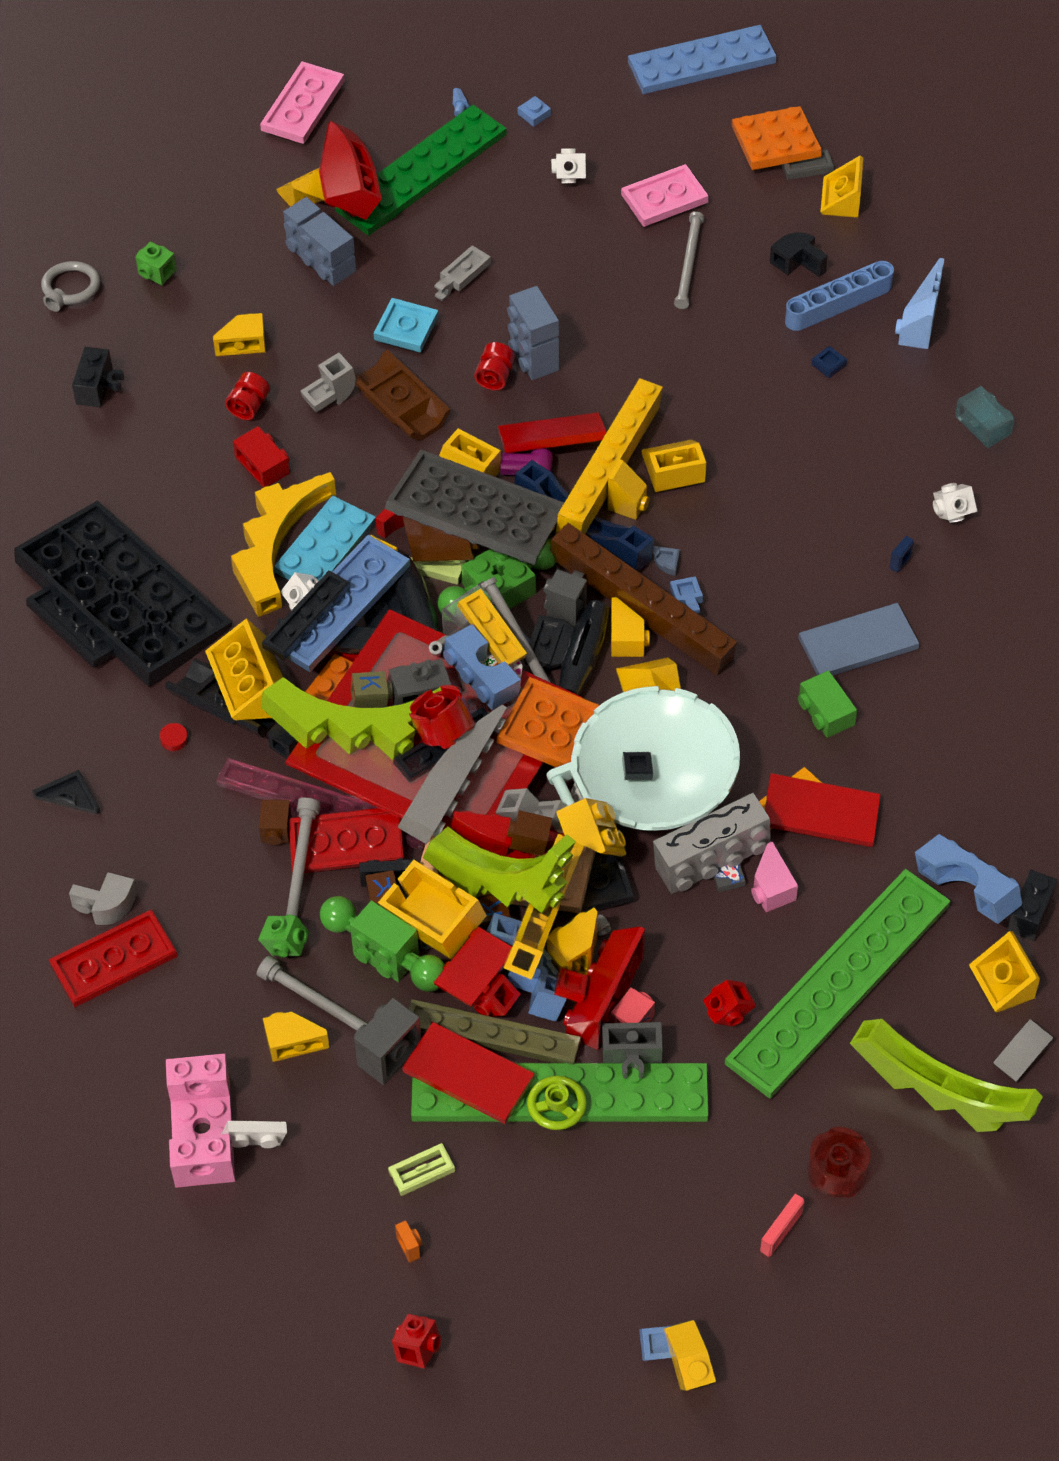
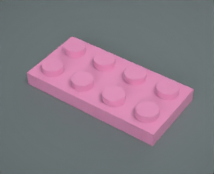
[260,61,345,144]

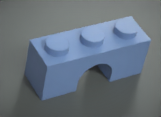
[443,624,521,710]

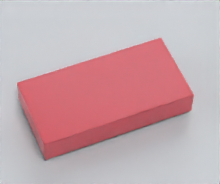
[760,1194,804,1257]

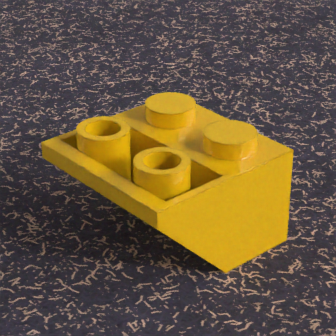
[439,428,501,477]
[642,440,706,492]
[556,798,626,856]
[547,908,598,975]

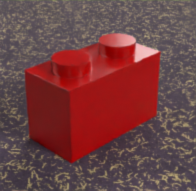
[233,426,290,488]

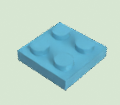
[373,298,439,353]

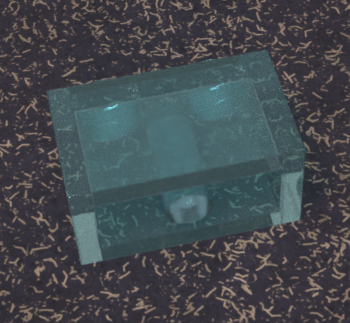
[955,386,1014,448]

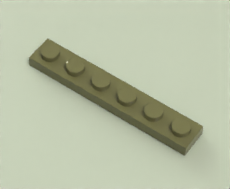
[409,999,581,1065]

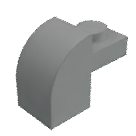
[301,352,356,412]
[496,788,567,830]
[69,872,138,925]

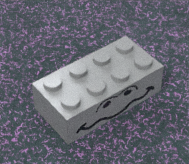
[653,793,770,894]

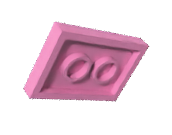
[621,164,708,227]

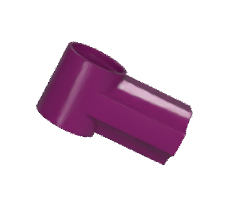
[501,448,553,475]

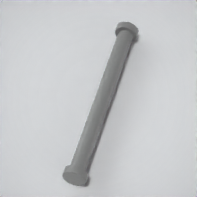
[674,212,704,309]
[480,576,551,683]

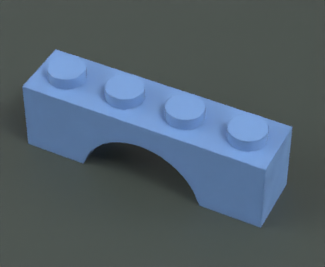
[915,834,1022,924]

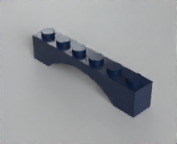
[514,460,654,571]

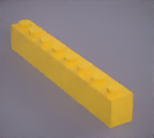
[555,378,663,534]

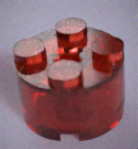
[808,1127,871,1198]

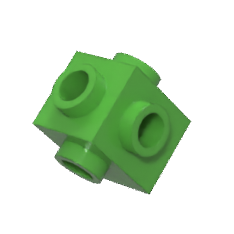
[136,241,177,285]
[258,914,309,957]

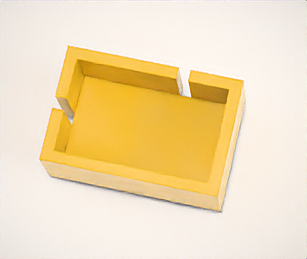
[378,860,487,959]

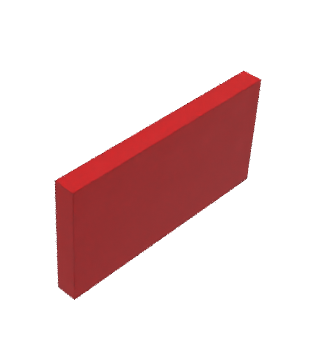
[498,412,607,453]
[764,773,880,847]
[289,808,404,873]
[49,909,178,1008]
[403,1022,535,1124]

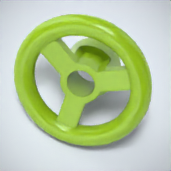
[527,1076,587,1130]

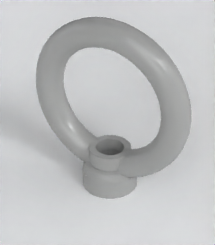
[41,261,100,312]

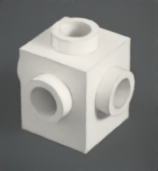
[551,148,586,183]
[933,483,977,523]
[281,572,319,610]

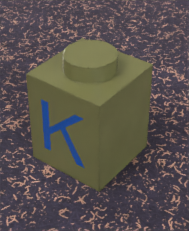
[350,671,393,708]

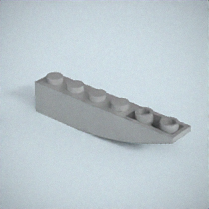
[398,705,507,844]

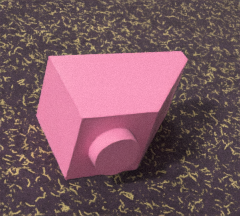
[751,842,798,912]

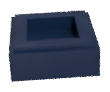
[811,346,847,378]
[889,536,914,573]

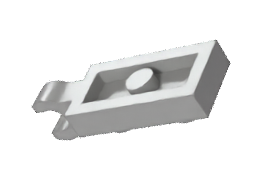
[435,245,491,301]

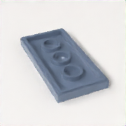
[798,603,919,676]

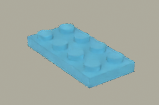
[274,495,376,580]

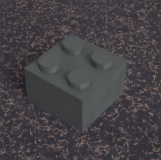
[354,998,421,1085]

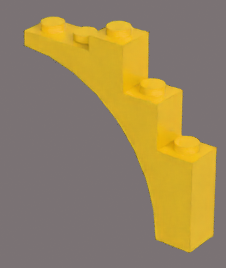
[231,472,336,617]
[503,834,584,980]

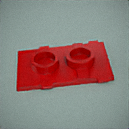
[434,927,512,1007]

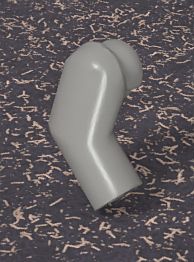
[429,635,450,657]

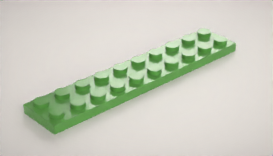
[725,869,951,1099]
[411,1063,708,1122]

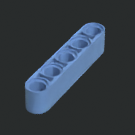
[785,261,894,331]

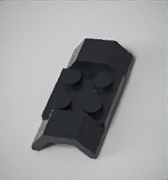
[165,658,277,738]

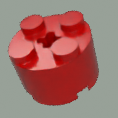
[409,685,475,749]

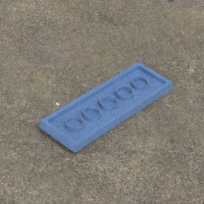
[628,25,776,94]
[287,535,411,672]

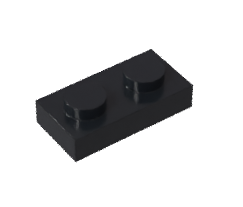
[359,858,416,887]

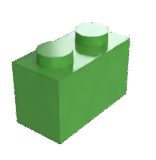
[798,670,857,738]

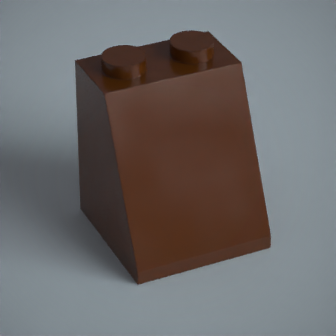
[403,516,482,562]

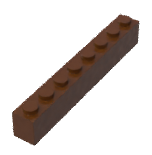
[550,523,737,676]

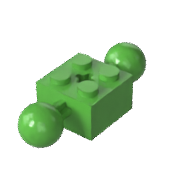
[438,538,556,620]
[320,896,445,992]

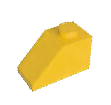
[213,313,266,356]
[608,459,650,520]
[611,597,649,657]
[263,1012,329,1062]
[663,1320,716,1390]

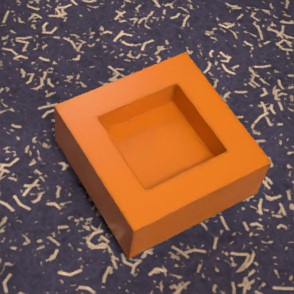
[395,1220,423,1263]

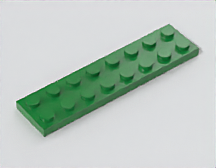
[335,104,507,236]

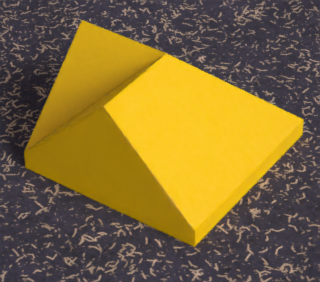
[276,168,324,207]
[616,657,681,692]

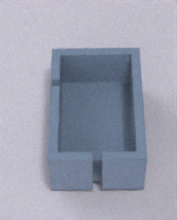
[283,197,356,286]
[507,286,559,380]

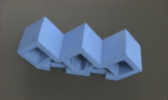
[486,913,567,1022]

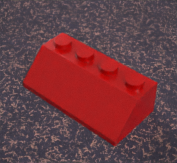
[563,926,645,1050]

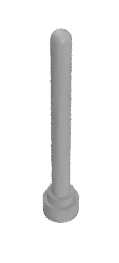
[286,798,321,917]
[257,956,367,1030]

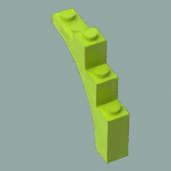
[261,677,442,760]
[423,827,576,913]
[850,1019,1043,1132]

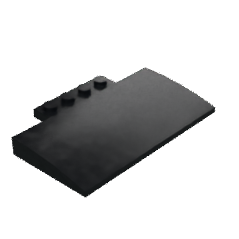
[14,500,232,687]

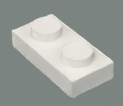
[221,1121,287,1148]

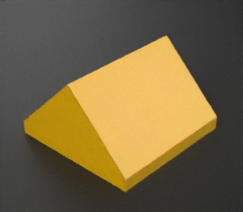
[821,155,863,217]
[969,931,1040,1012]

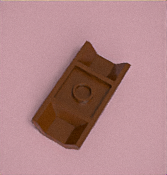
[354,349,451,441]

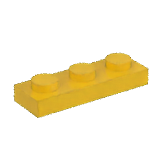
[457,589,527,666]

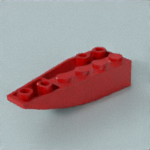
[319,121,382,220]

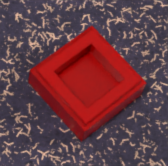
[554,967,588,1003]

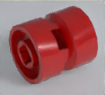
[474,342,515,391]
[225,372,270,420]

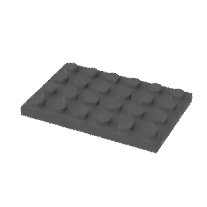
[385,449,564,565]

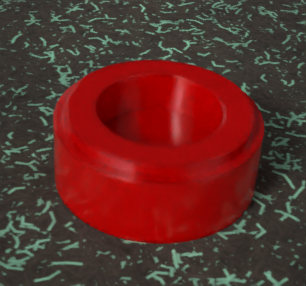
[160,723,188,751]

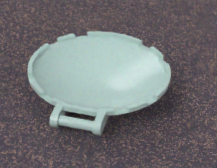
[547,686,740,830]

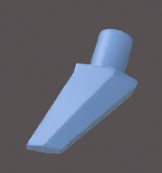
[452,88,470,116]

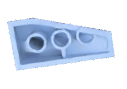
[895,258,944,349]

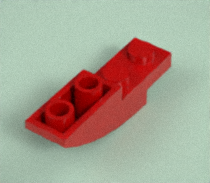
[451,811,565,859]

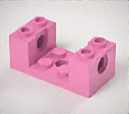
[166,1054,235,1188]

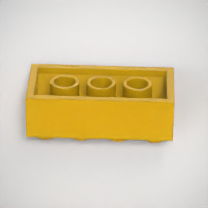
[205,618,283,720]

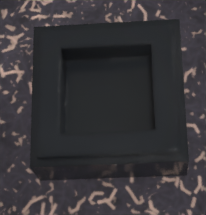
[622,752,653,780]

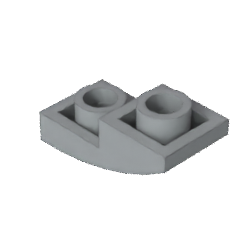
[993,1019,1053,1082]

